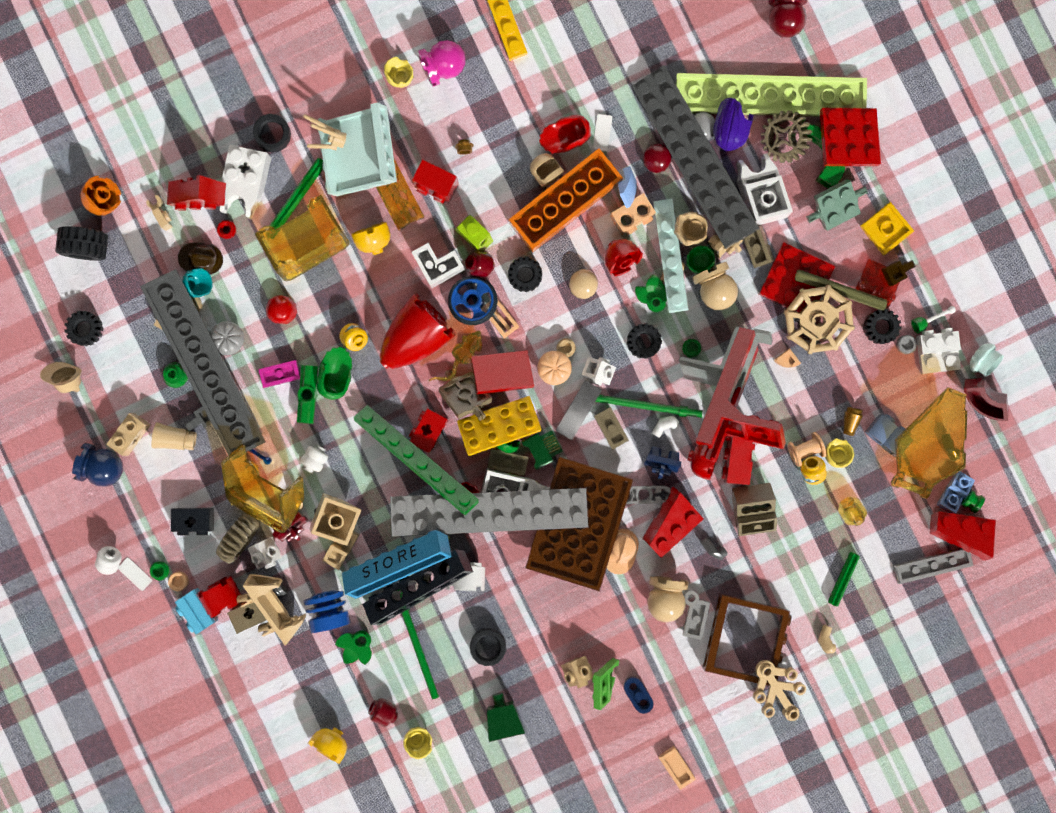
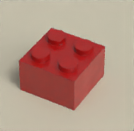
[412,159,459,204]

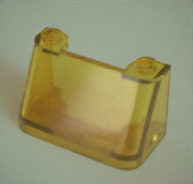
[255,195,350,281]

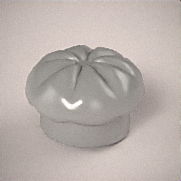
[210,321,244,355]

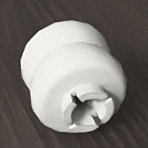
[300,444,328,473]
[95,546,122,575]

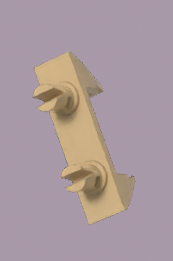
[237,574,306,645]

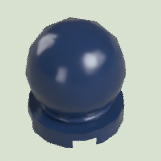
[72,443,123,487]

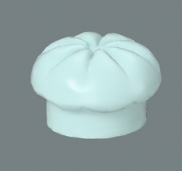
[969,343,1004,376]

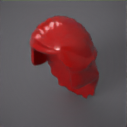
[539,115,591,154]

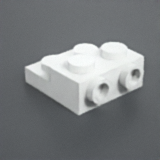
[916,328,961,374]

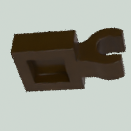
[881,260,916,287]

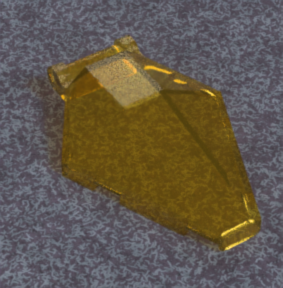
[891,387,967,499]

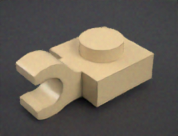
[146,195,172,231]

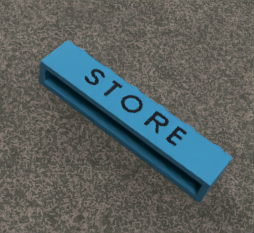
[342,530,452,599]

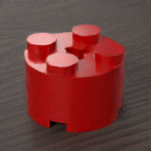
[196,575,242,618]

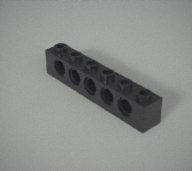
[362,549,474,625]

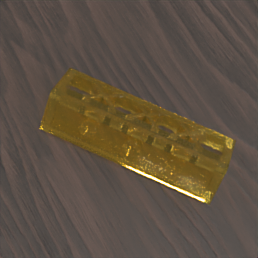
[376,159,424,230]

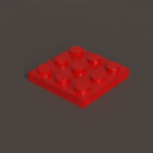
[820,108,881,166]
[758,242,835,313]

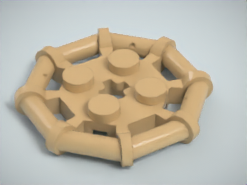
[783,285,855,354]

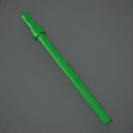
[595,395,703,418]
[400,591,439,700]

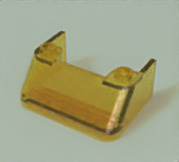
[221,444,304,533]

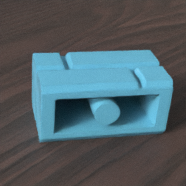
[175,588,219,634]

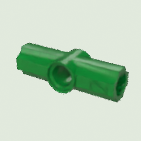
[297,365,319,424]

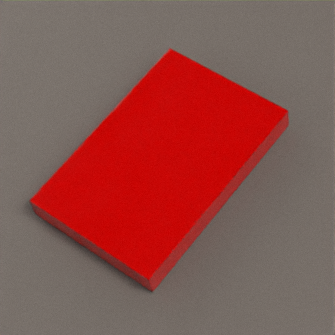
[471,350,534,394]

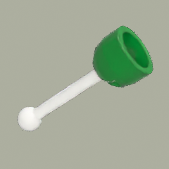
[911,306,956,334]

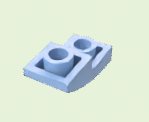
[937,470,975,514]

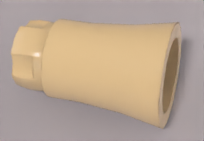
[151,422,197,450]

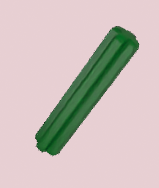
[828,552,860,607]

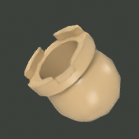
[692,262,738,310]
[647,576,689,622]

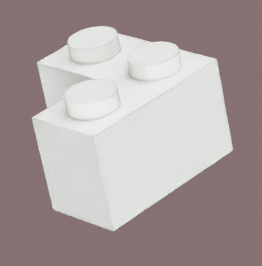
[412,243,465,288]

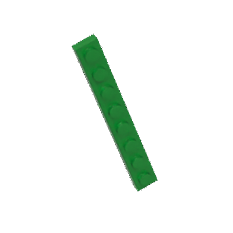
[354,405,479,515]

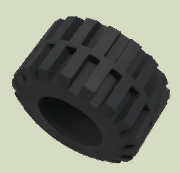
[55,226,108,261]

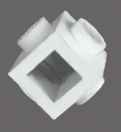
[582,357,616,386]
[248,537,282,569]

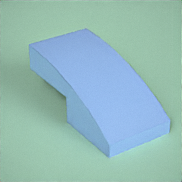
[618,166,637,208]

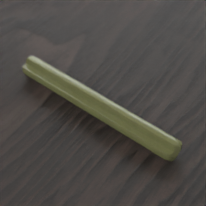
[795,270,887,310]

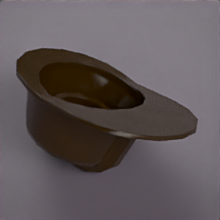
[178,243,223,275]

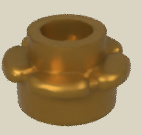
[455,139,474,155]

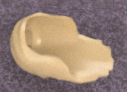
[674,212,708,246]

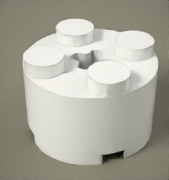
[446,562,485,591]

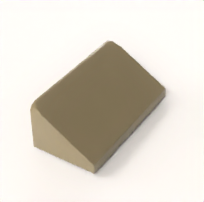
[744,225,774,268]

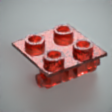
[855,258,900,308]

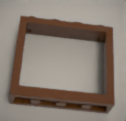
[702,593,792,686]

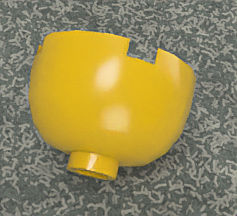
[351,221,391,255]
[307,727,347,764]

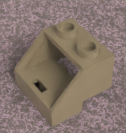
[732,483,777,536]

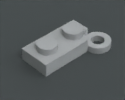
[682,590,710,640]

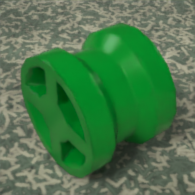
[961,489,985,513]

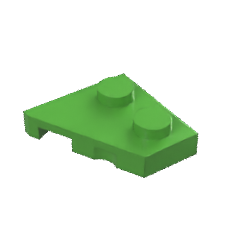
[592,658,619,710]

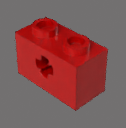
[408,408,448,453]

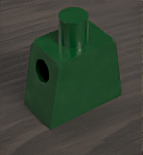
[487,692,525,742]

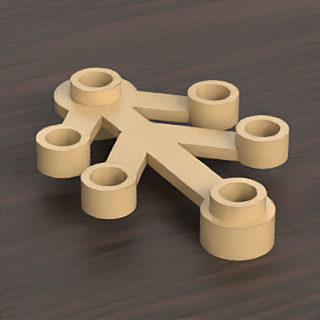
[753,660,806,721]

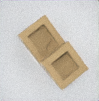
[322,531,360,570]

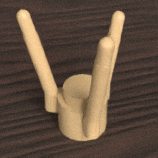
[303,114,347,150]

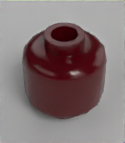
[465,251,495,277]
[368,698,398,727]

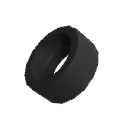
[253,114,291,153]
[470,628,506,666]

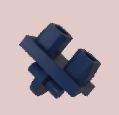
[644,446,682,480]

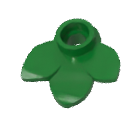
[635,274,667,313]
[335,630,372,665]

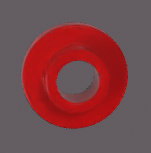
[217,220,236,239]

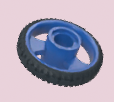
[448,276,498,325]

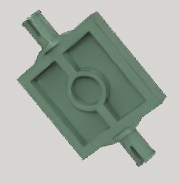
[806,179,868,231]

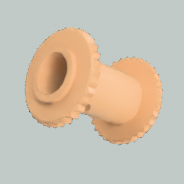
[788,432,826,467]

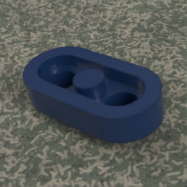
[623,677,654,714]

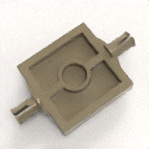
[439,369,492,421]

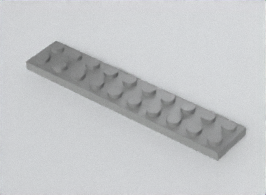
[390,488,588,536]

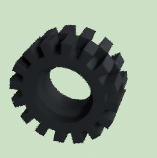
[508,256,542,292]
[863,309,901,344]
[64,311,103,346]
[627,323,662,359]

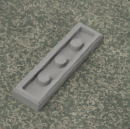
[893,548,974,584]

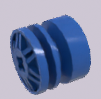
[303,590,351,633]

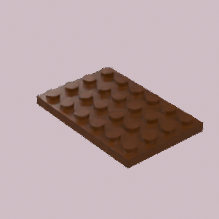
[525,457,633,591]

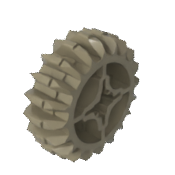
[760,110,812,163]
[216,514,259,564]

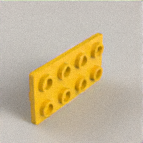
[457,396,542,456]

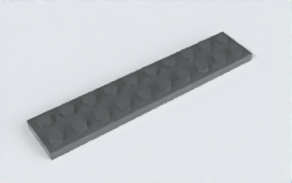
[632,65,760,249]
[140,269,266,459]

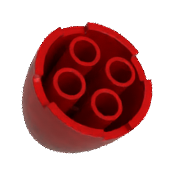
[379,293,456,369]

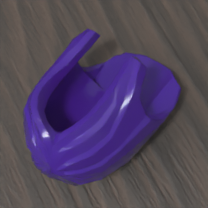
[713,98,753,151]

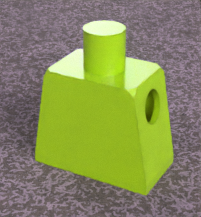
[455,215,493,252]

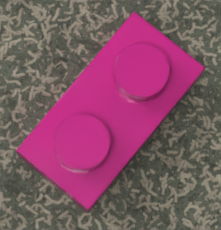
[258,360,301,388]

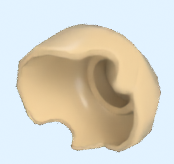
[569,269,598,299]

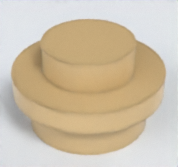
[556,338,576,357]

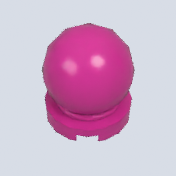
[417,40,465,87]

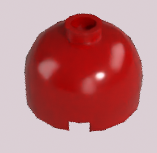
[604,239,643,276]
[687,444,716,481]

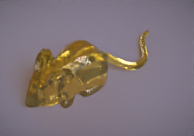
[428,330,482,382]

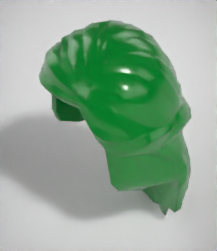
[316,347,352,400]

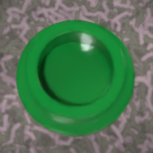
[682,339,701,358]
[150,561,170,581]

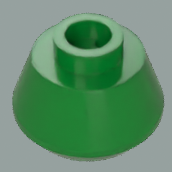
[162,362,188,388]

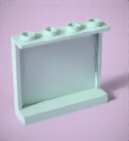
[318,103,397,196]

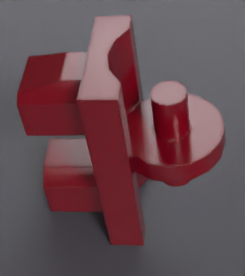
[271,507,309,542]

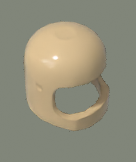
[530,153,564,188]

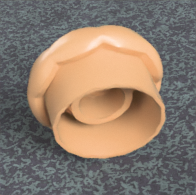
[537,351,572,385]

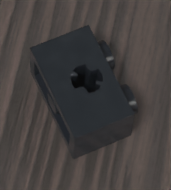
[171,508,214,536]

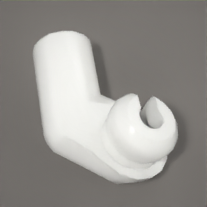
[652,416,679,438]

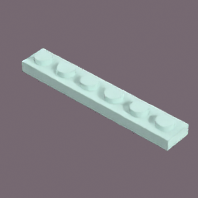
[654,198,689,313]

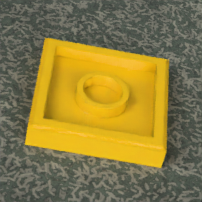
[860,202,914,256]

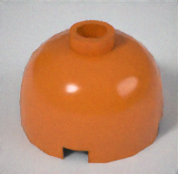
[80,176,121,216]

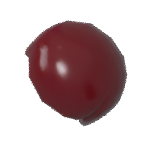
[643,143,672,173]

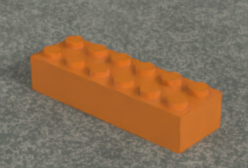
[508,148,623,253]

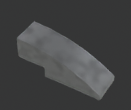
[555,380,602,440]

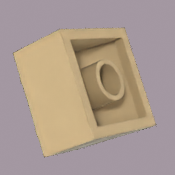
[309,493,361,546]

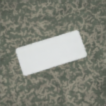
[119,557,152,591]

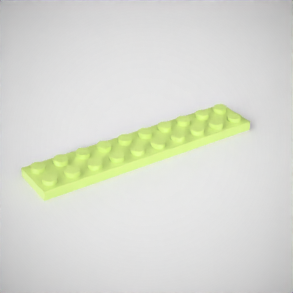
[676,73,867,116]

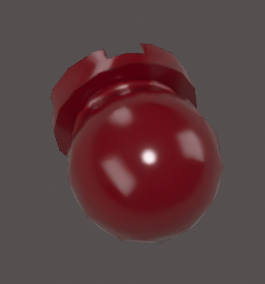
[768,0,807,38]

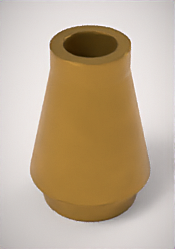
[843,407,863,436]

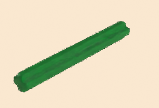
[265,158,323,239]

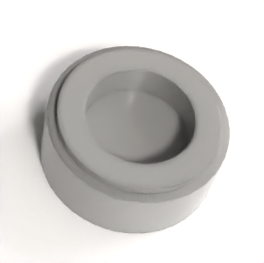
[896,335,917,354]

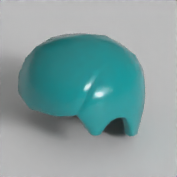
[182,268,213,298]

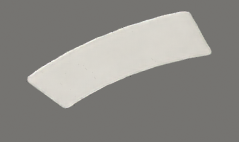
[593,114,612,151]

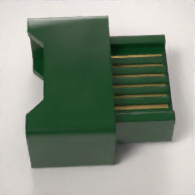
[521,430,563,470]

